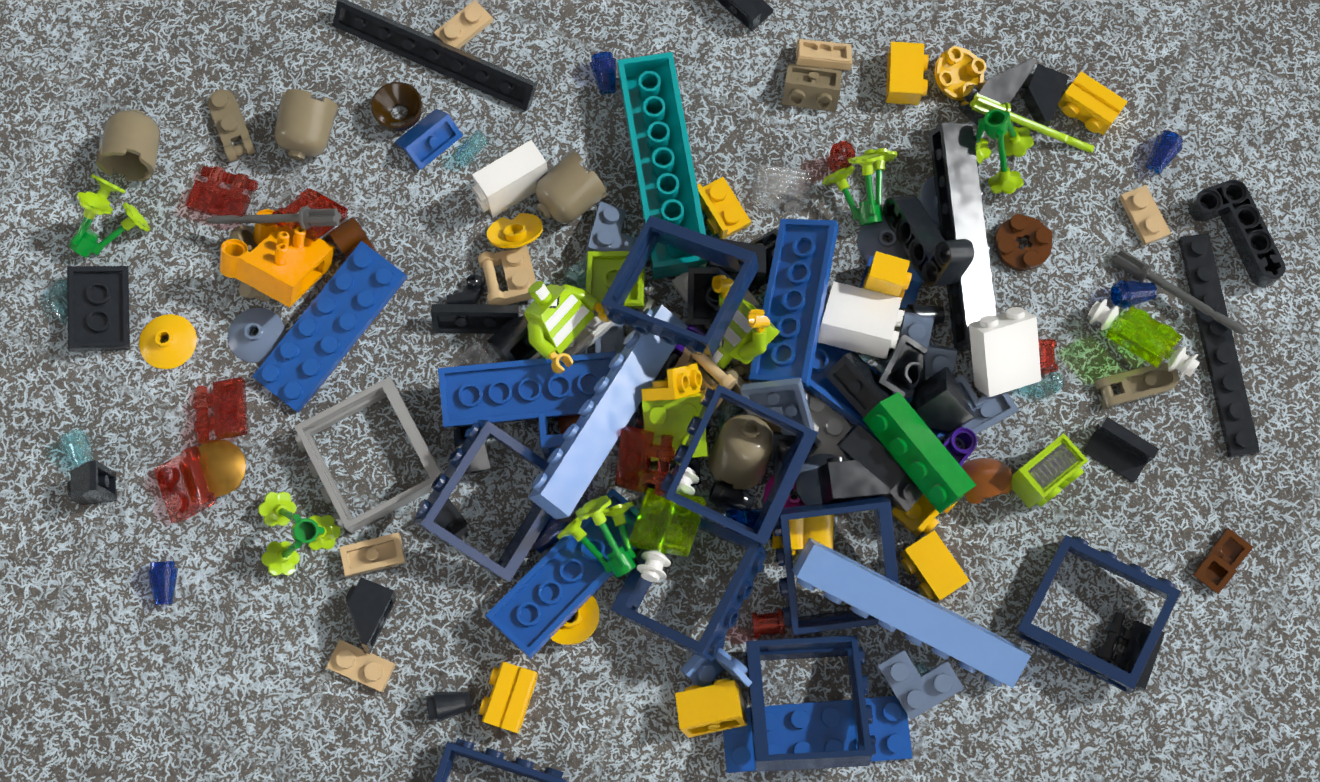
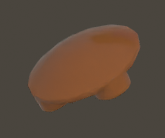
[962,458,1012,504]

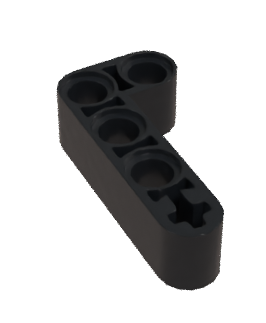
[1188,180,1286,288]
[883,195,975,287]

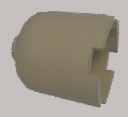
[274,89,338,161]
[96,110,160,181]
[535,151,607,224]
[708,414,773,489]

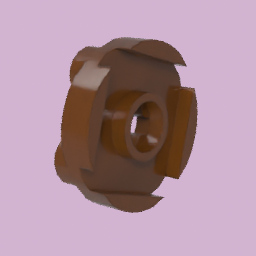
[994,214,1053,271]

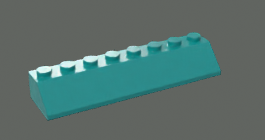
[618,52,708,279]

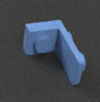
[680,648,753,687]

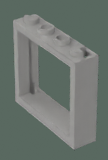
[294,377,441,534]

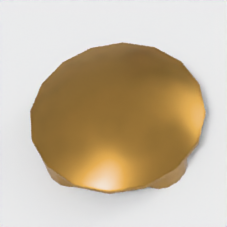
[187,439,247,497]

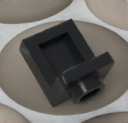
[433,498,472,546]

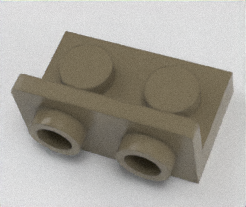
[782,63,842,112]

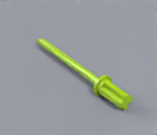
[970,93,1094,153]

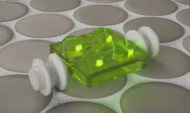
[1088,299,1200,379]
[629,467,706,582]

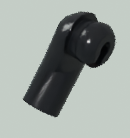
[447,274,484,304]

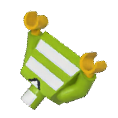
[710,275,780,369]
[524,281,610,374]

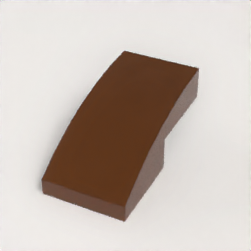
[1192,528,1254,594]

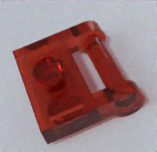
[272,188,348,241]
[154,446,217,523]

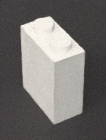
[472,140,548,218]
[818,281,905,359]
[969,307,1041,397]

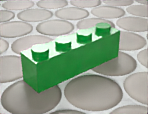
[862,392,976,514]

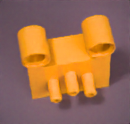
[219,209,335,308]

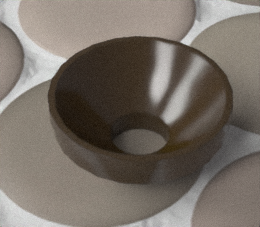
[371,82,422,131]

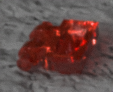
[185,166,258,225]
[193,377,248,444]
[615,426,675,496]

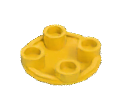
[934,46,986,101]

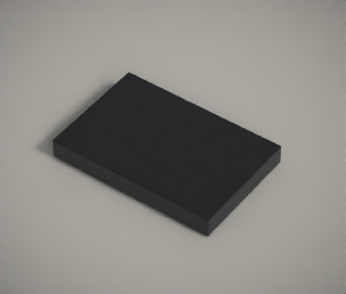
[67,266,130,352]

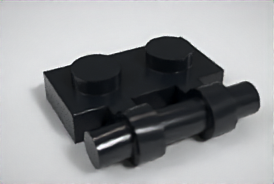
[1096,612,1165,690]

